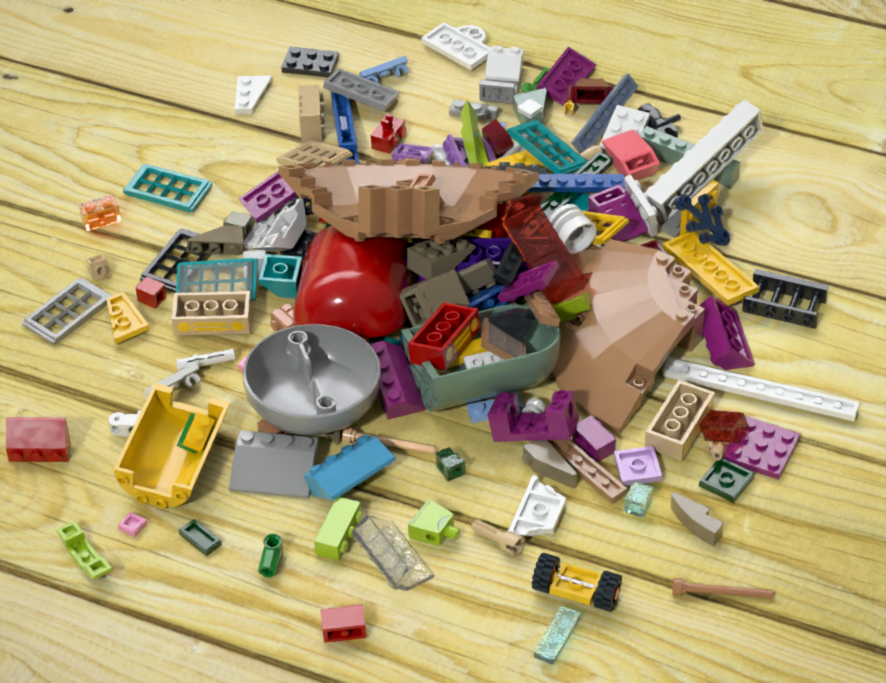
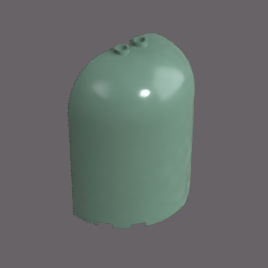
[401,305,561,412]

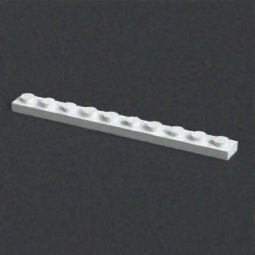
[663,358,859,421]

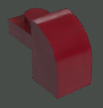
[482,119,514,159]

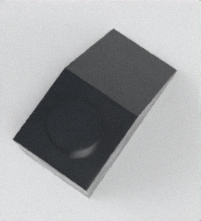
[488,308,535,341]

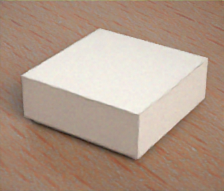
[518,99,542,119]

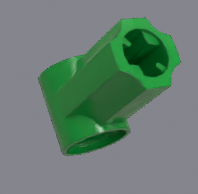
[258,533,283,578]

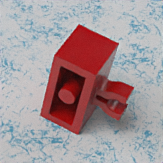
[370,113,407,154]

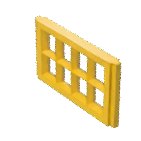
[539,210,629,245]

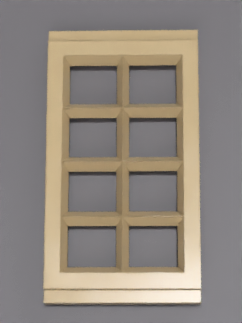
[276,139,353,166]

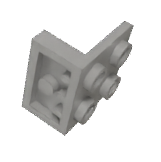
[479,79,519,104]

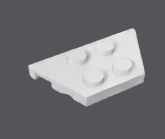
[508,475,566,537]

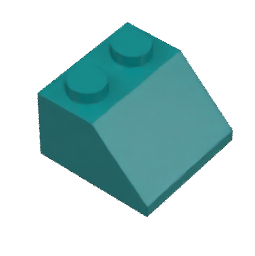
[259,254,303,298]

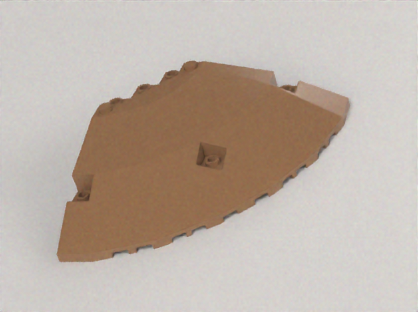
[278,159,539,244]
[542,239,705,434]

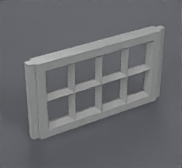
[22,278,111,345]

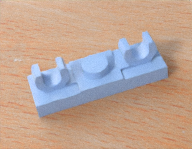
[359,55,408,83]

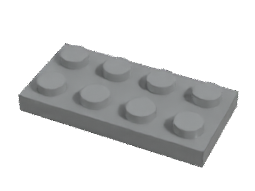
[323,68,400,112]

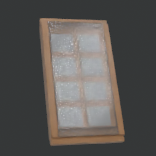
[481,317,526,360]

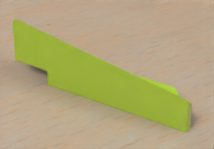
[460,100,488,167]

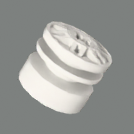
[546,204,597,254]

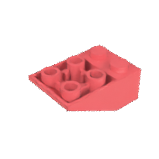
[601,129,660,181]

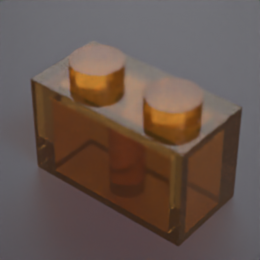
[79,194,121,231]

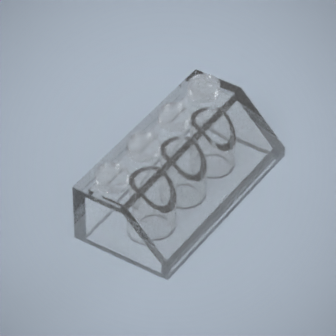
[352,514,435,591]

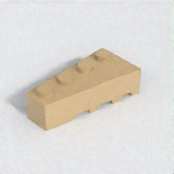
[299,85,326,143]

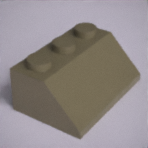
[457,257,497,296]

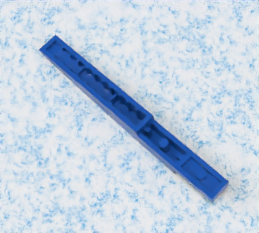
[331,92,359,164]

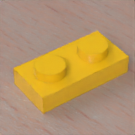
[182,412,215,453]

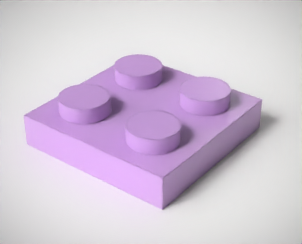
[614,446,662,486]

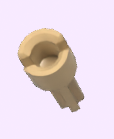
[471,519,525,556]

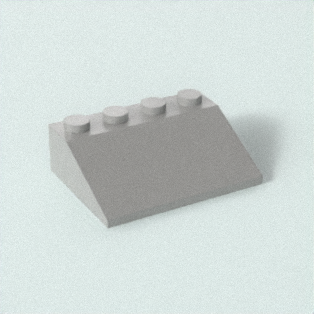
[229,430,320,499]

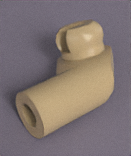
[705,441,725,460]

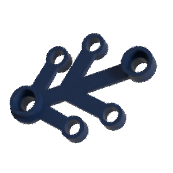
[675,194,730,246]

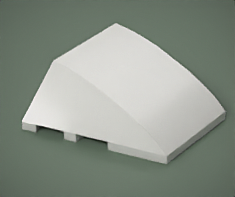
[243,198,307,252]

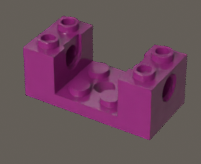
[487,390,579,442]

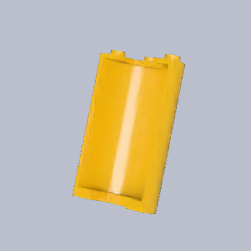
[114,383,230,509]

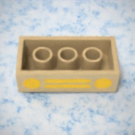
[172,291,252,336]
[645,380,715,461]

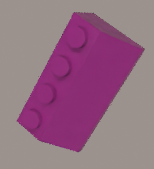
[699,295,755,370]
[370,341,425,420]

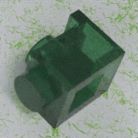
[436,447,465,482]

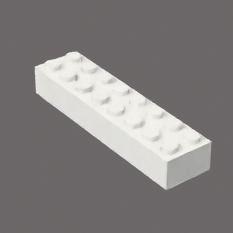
[646,99,763,224]

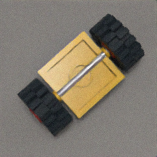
[531,553,622,612]

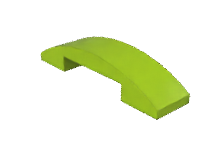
[56,521,112,580]

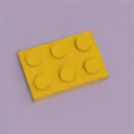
[680,180,719,236]

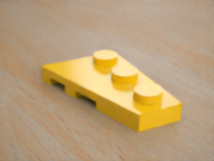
[107,292,149,345]

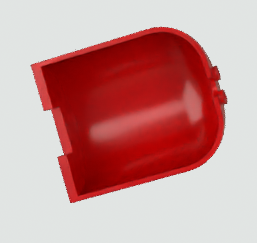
[293,226,414,338]

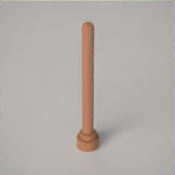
[672,578,775,599]

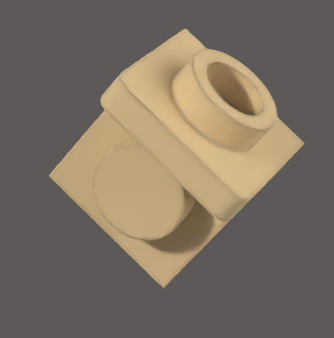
[85,254,111,281]

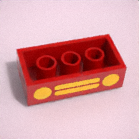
[408,302,480,370]

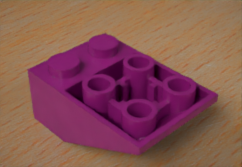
[588,184,648,242]

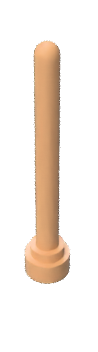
[342,427,437,454]

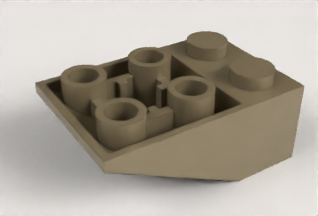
[407,236,475,279]
[399,269,470,327]

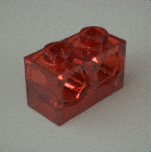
[699,410,750,444]

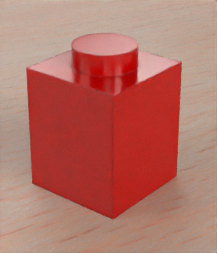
[135,276,167,309]

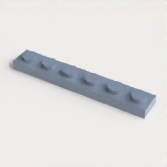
[571,74,638,153]

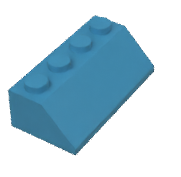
[303,435,396,501]

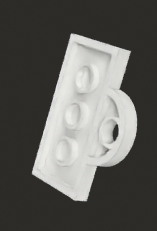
[421,22,490,70]

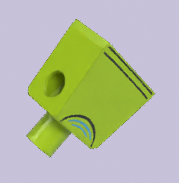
[408,499,461,546]

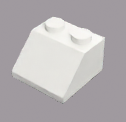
[485,46,524,82]

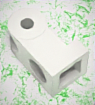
[109,410,141,436]

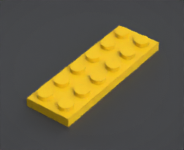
[663,232,759,306]

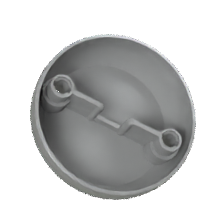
[243,324,381,436]

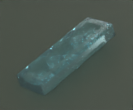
[534,606,580,665]

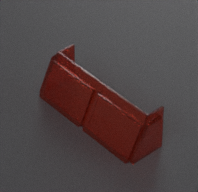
[501,193,593,304]

